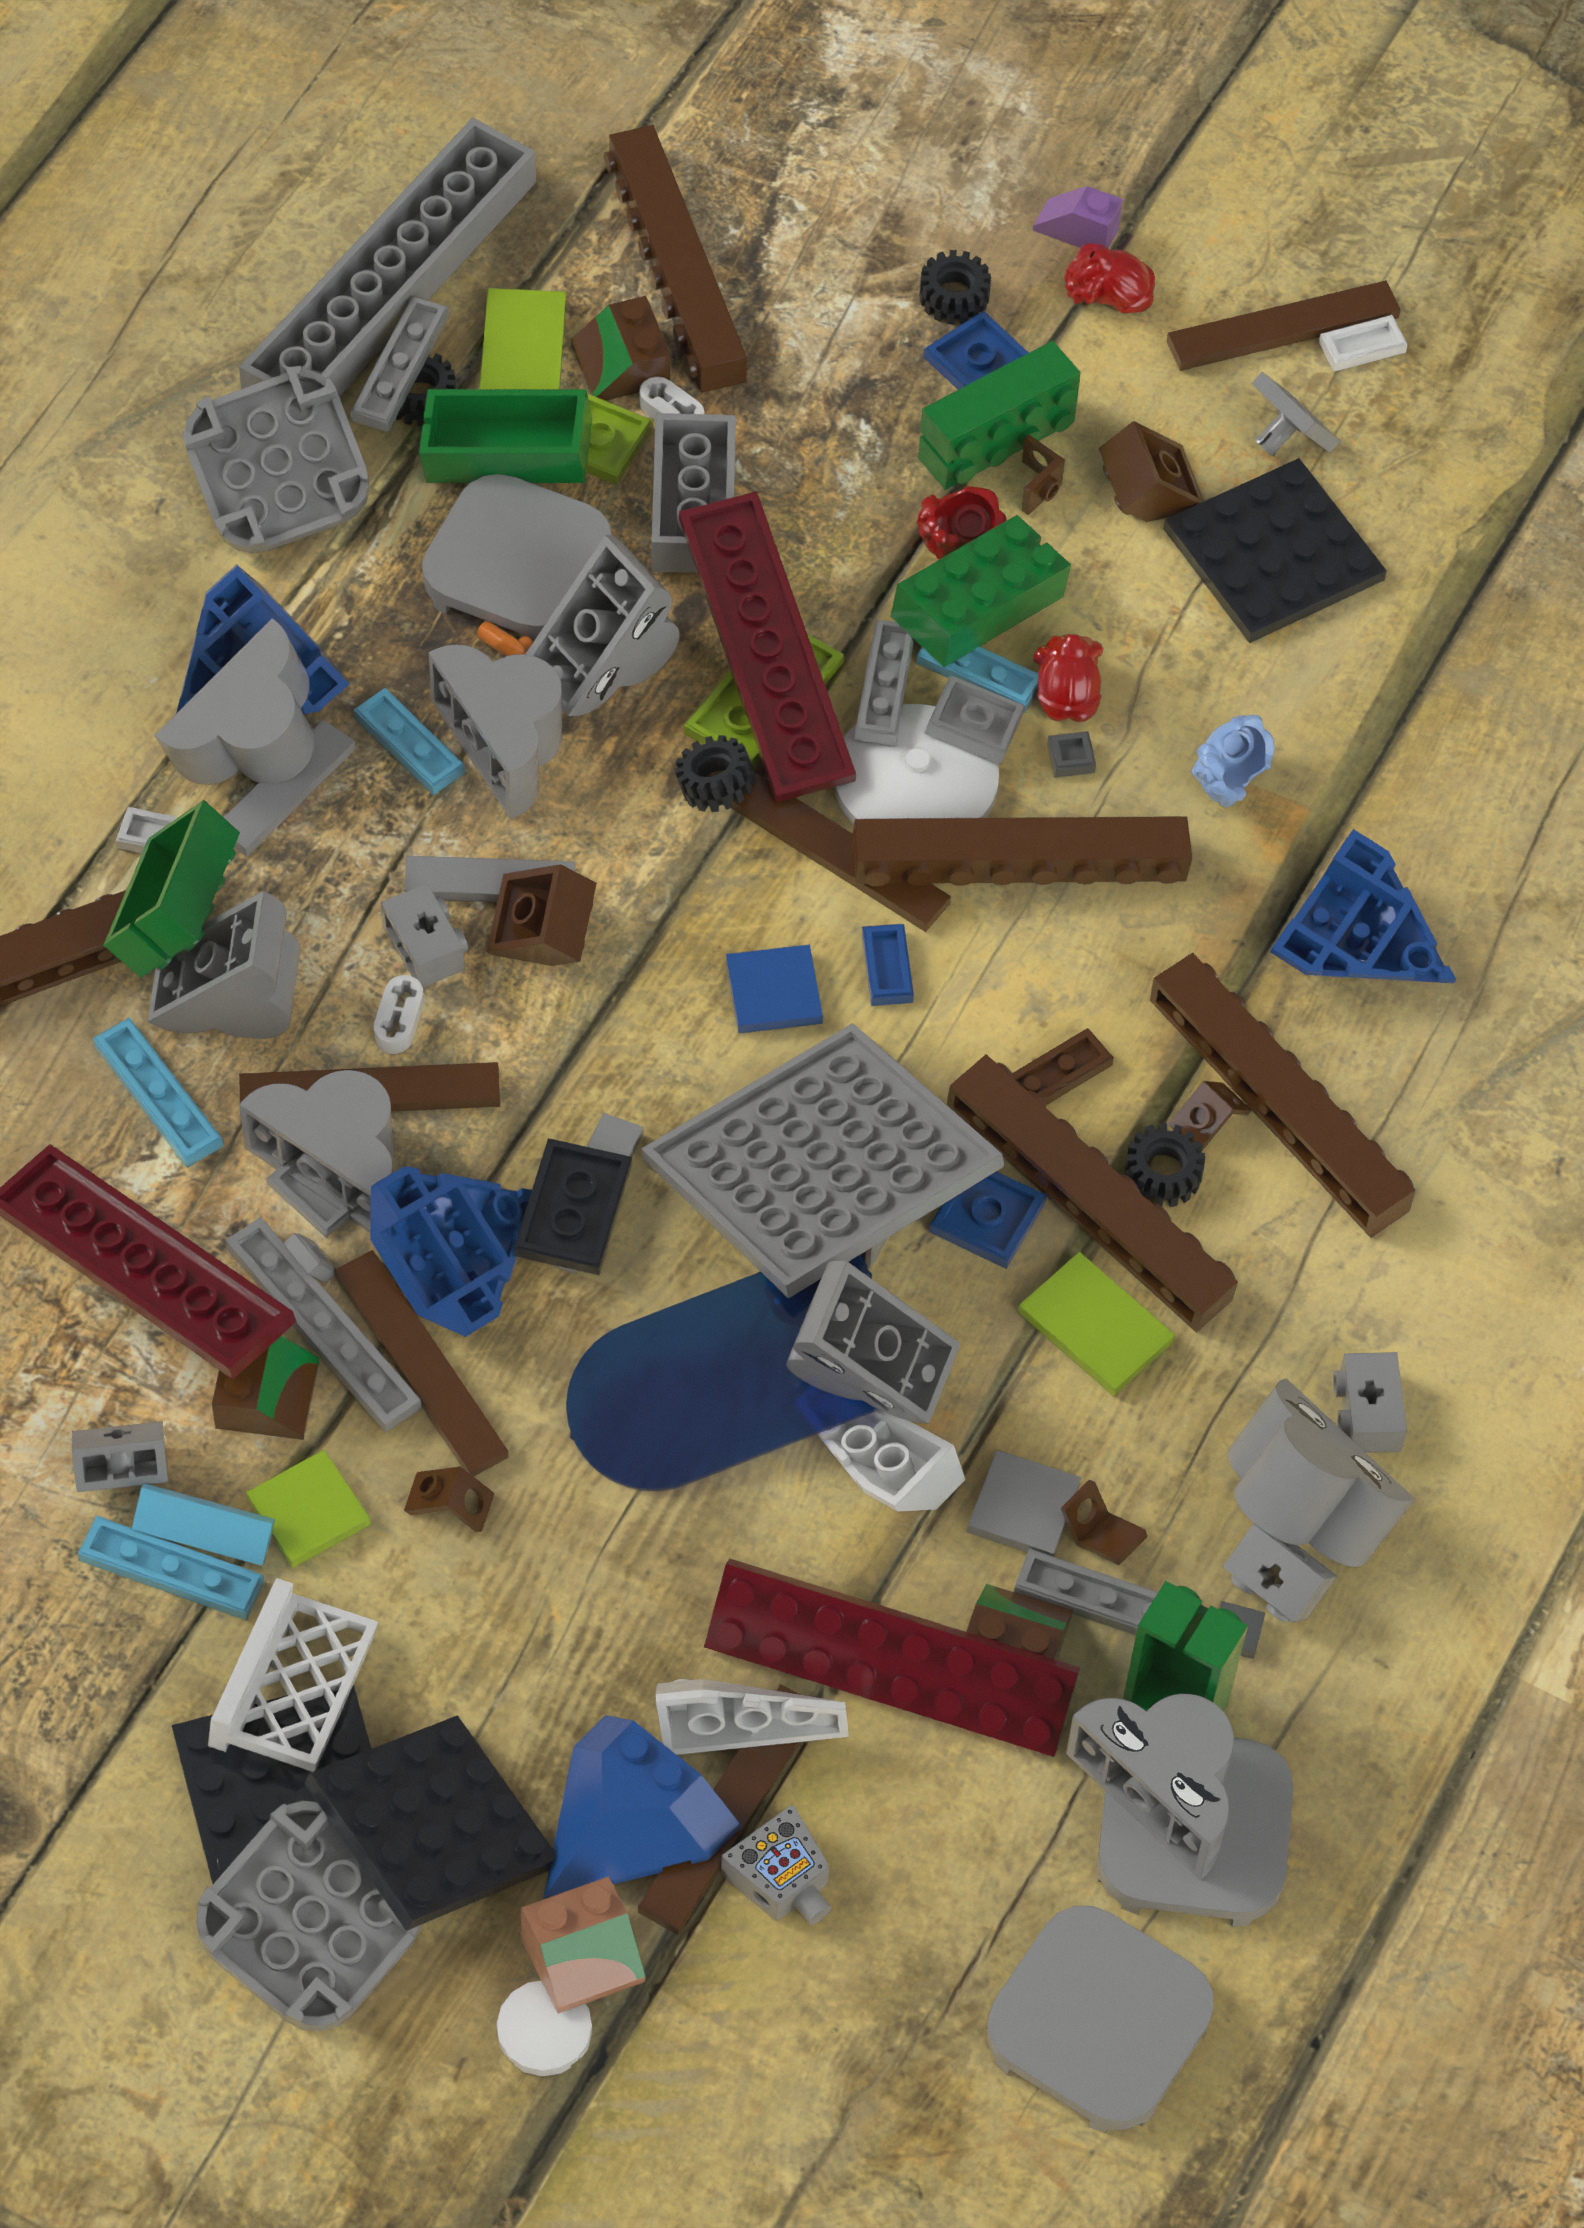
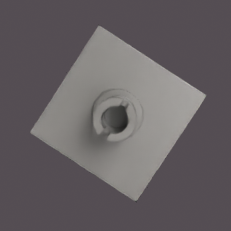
[1251,372,1341,457]

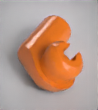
[477,621,534,657]

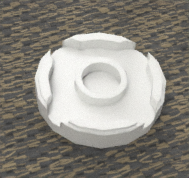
[496,1981,592,2076]

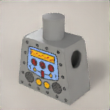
[721,1805,832,1925]

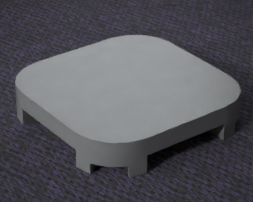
[183,366,370,553]
[422,474,612,641]
[1096,1738,1293,1927]
[196,1801,424,2032]
[986,1906,1214,2134]

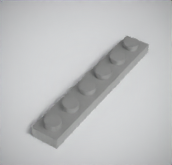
[225,1217,422,1433]

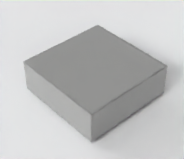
[283,1233,336,1283]

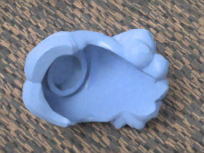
[1191,715,1275,807]

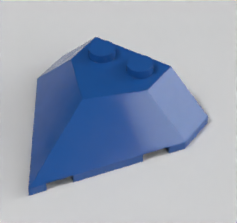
[176,564,349,714]
[1270,829,1456,983]
[370,1166,532,1337]
[543,1715,741,1899]

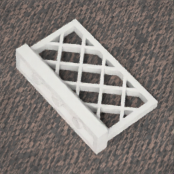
[208,1578,378,1772]

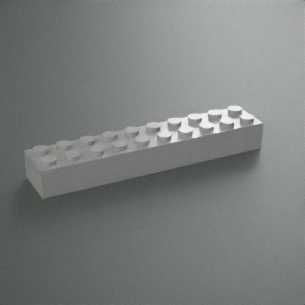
[239,117,536,397]

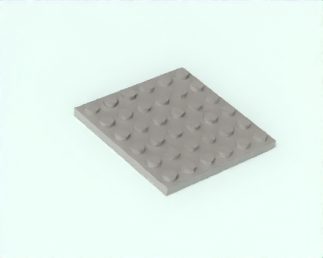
[641,1023,1004,1298]

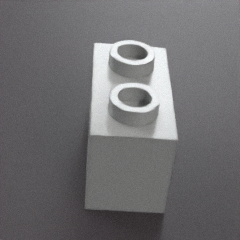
[381,883,468,987]
[1333,1352,1407,1453]
[72,1421,168,1492]
[1223,1523,1337,1623]

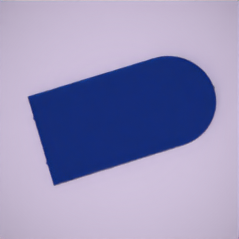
[566,1254,879,1491]

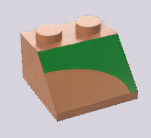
[521,1876,645,2014]

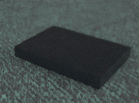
[514,1138,632,1275]

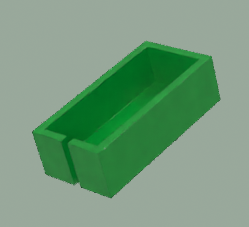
[918,340,1081,490]
[419,389,592,483]
[890,515,1071,667]
[103,800,240,978]
[1123,1580,1248,1711]

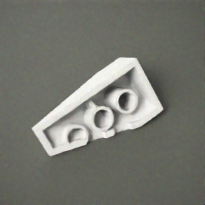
[795,1386,965,1511]
[656,1679,849,1755]

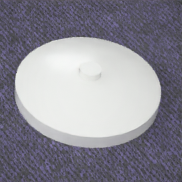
[834,704,999,825]

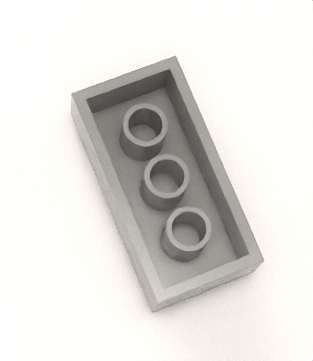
[651,413,736,573]

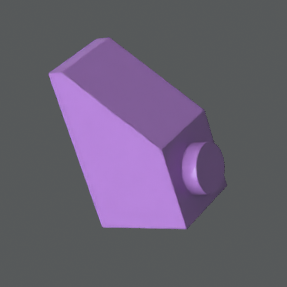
[1033,186,1123,249]

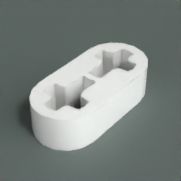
[639,377,705,420]
[374,975,424,1054]

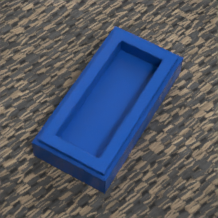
[862,924,914,1006]

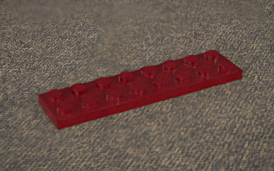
[679,491,856,803]
[0,1144,296,1380]
[704,1558,1081,1757]

